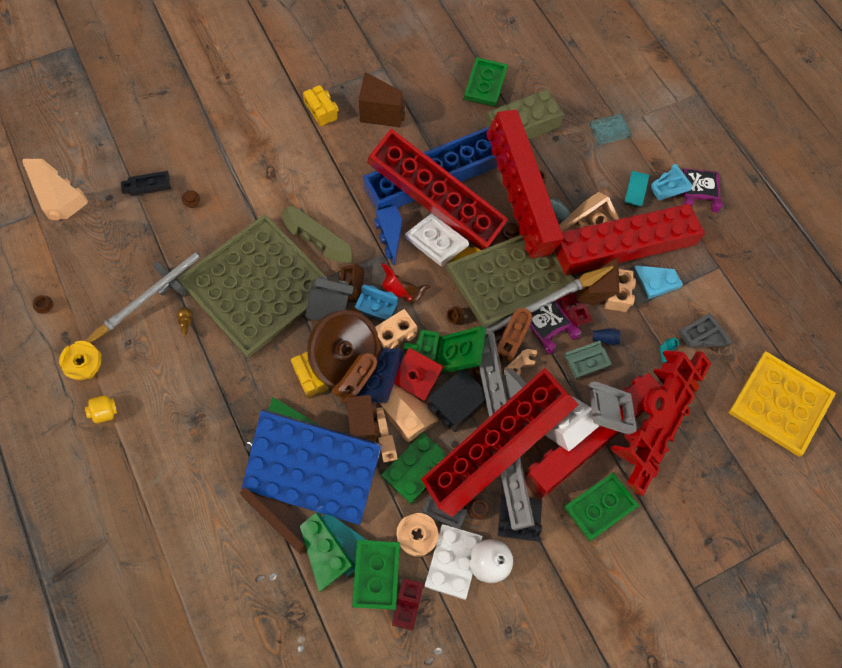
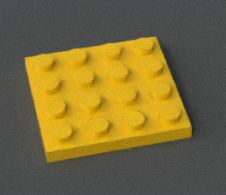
[728,351,836,457]

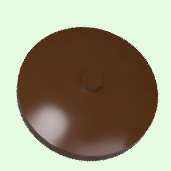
[307,310,381,390]

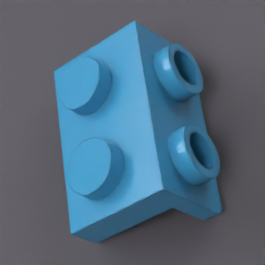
[355,285,398,322]

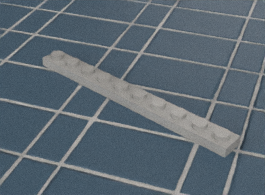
[479,330,535,530]

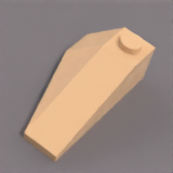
[23,159,88,220]
[559,192,619,232]
[376,384,440,445]

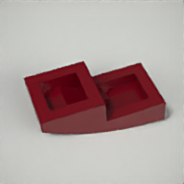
[557,292,593,327]
[392,578,424,631]

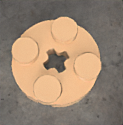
[396,513,439,557]

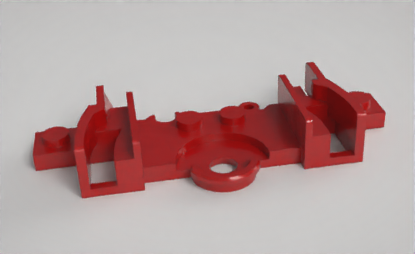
[611,350,711,496]

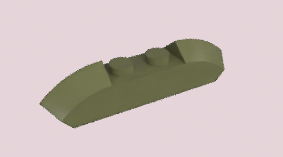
[281,206,352,263]

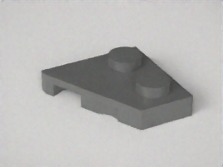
[678,313,732,348]

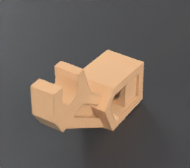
[503,349,537,376]
[376,407,398,463]

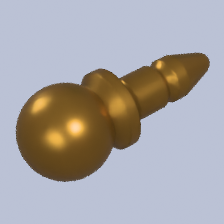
[177,307,193,336]

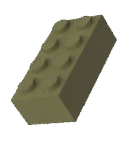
[485,89,564,140]

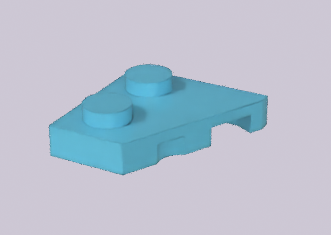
[651,164,692,200]
[633,266,683,299]

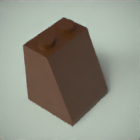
[358,73,406,128]

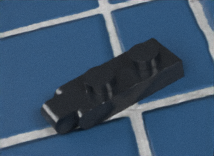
[121,171,171,196]

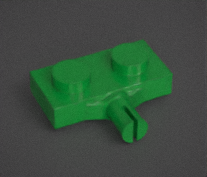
[404,330,440,361]

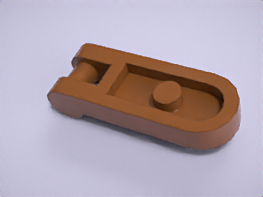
[497,308,532,362]
[332,353,377,405]

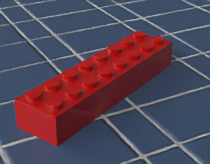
[487,109,564,259]
[367,128,508,250]
[554,203,705,276]
[421,368,579,517]
[525,373,664,500]

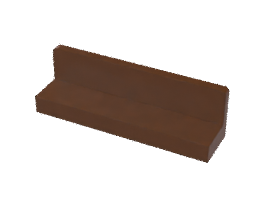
[240,487,306,554]

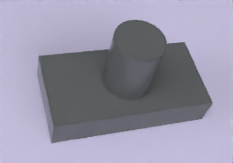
[153,262,188,297]

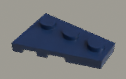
[356,348,404,403]

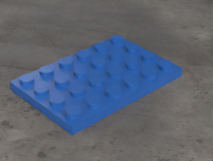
[241,409,382,525]

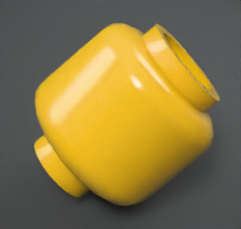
[84,395,117,424]

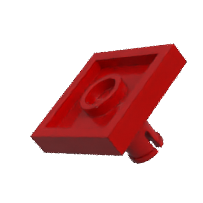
[394,348,444,401]

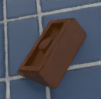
[341,264,364,302]

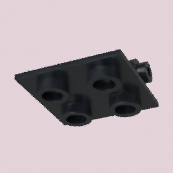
[497,495,542,542]

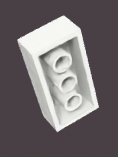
[545,396,599,451]

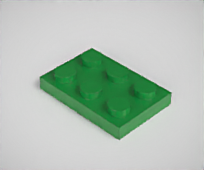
[464,57,508,107]
[435,326,486,374]
[381,432,448,505]
[564,472,639,542]
[352,540,400,610]

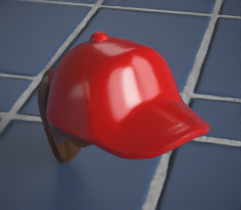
[381,263,430,303]

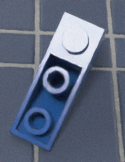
[374,205,402,265]

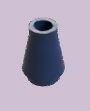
[593,327,621,346]

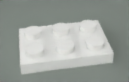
[405,213,469,267]
[424,524,483,600]

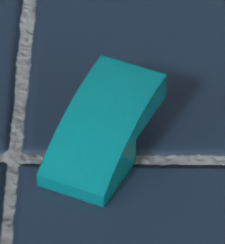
[624,171,649,208]

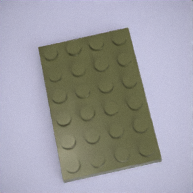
[445,235,574,328]

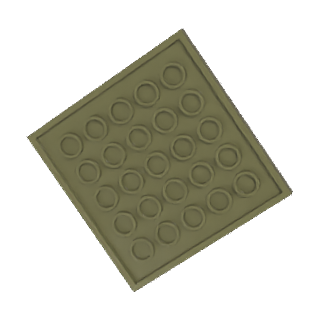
[177,214,326,359]

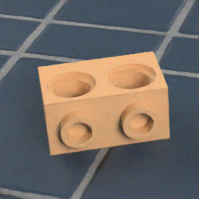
[604,269,636,312]
[375,309,417,349]

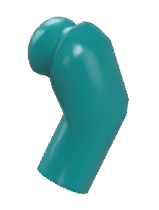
[659,337,679,364]

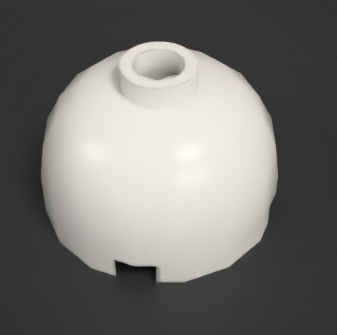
[469,539,513,583]

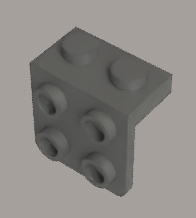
[305,276,354,321]

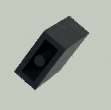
[427,369,487,432]

